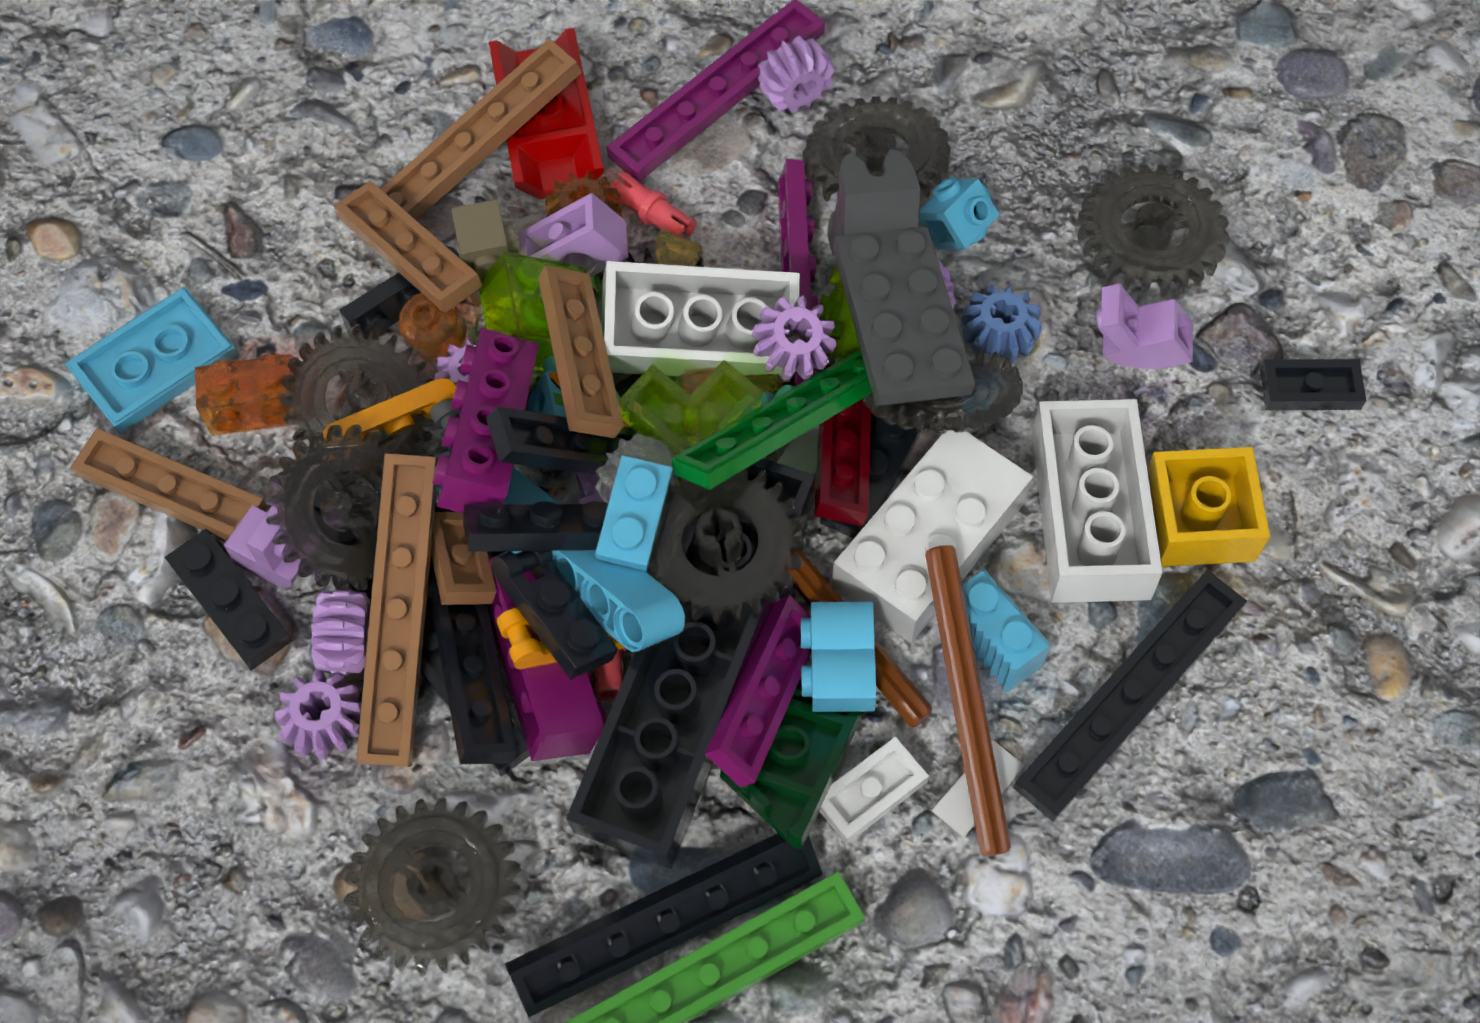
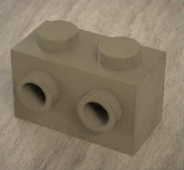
[451,199,524,306]

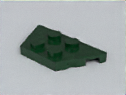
[720,687,865,850]

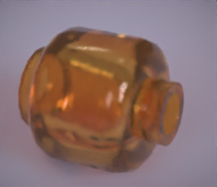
[398,293,467,360]

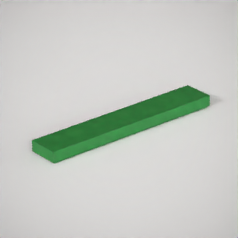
[671,350,872,490]

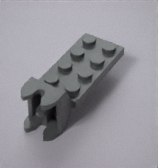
[827,149,976,406]

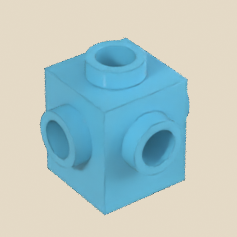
[919,177,1000,250]

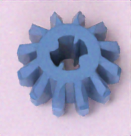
[961,283,1042,364]

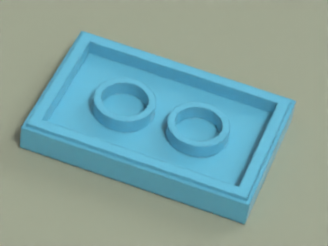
[65,287,239,435]

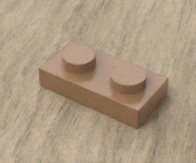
[431,512,497,605]

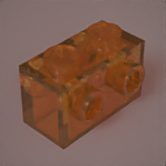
[195,354,307,436]

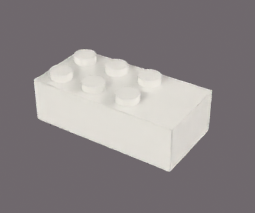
[601,261,799,382]
[1032,399,1162,603]
[831,422,1033,644]

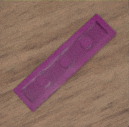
[705,595,811,787]

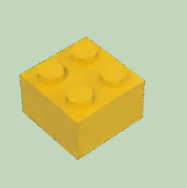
[1147,447,1270,567]

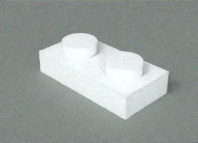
[819,736,929,844]

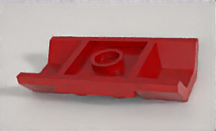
[488,28,604,200]

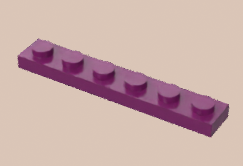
[606,0,825,182]
[777,159,818,387]

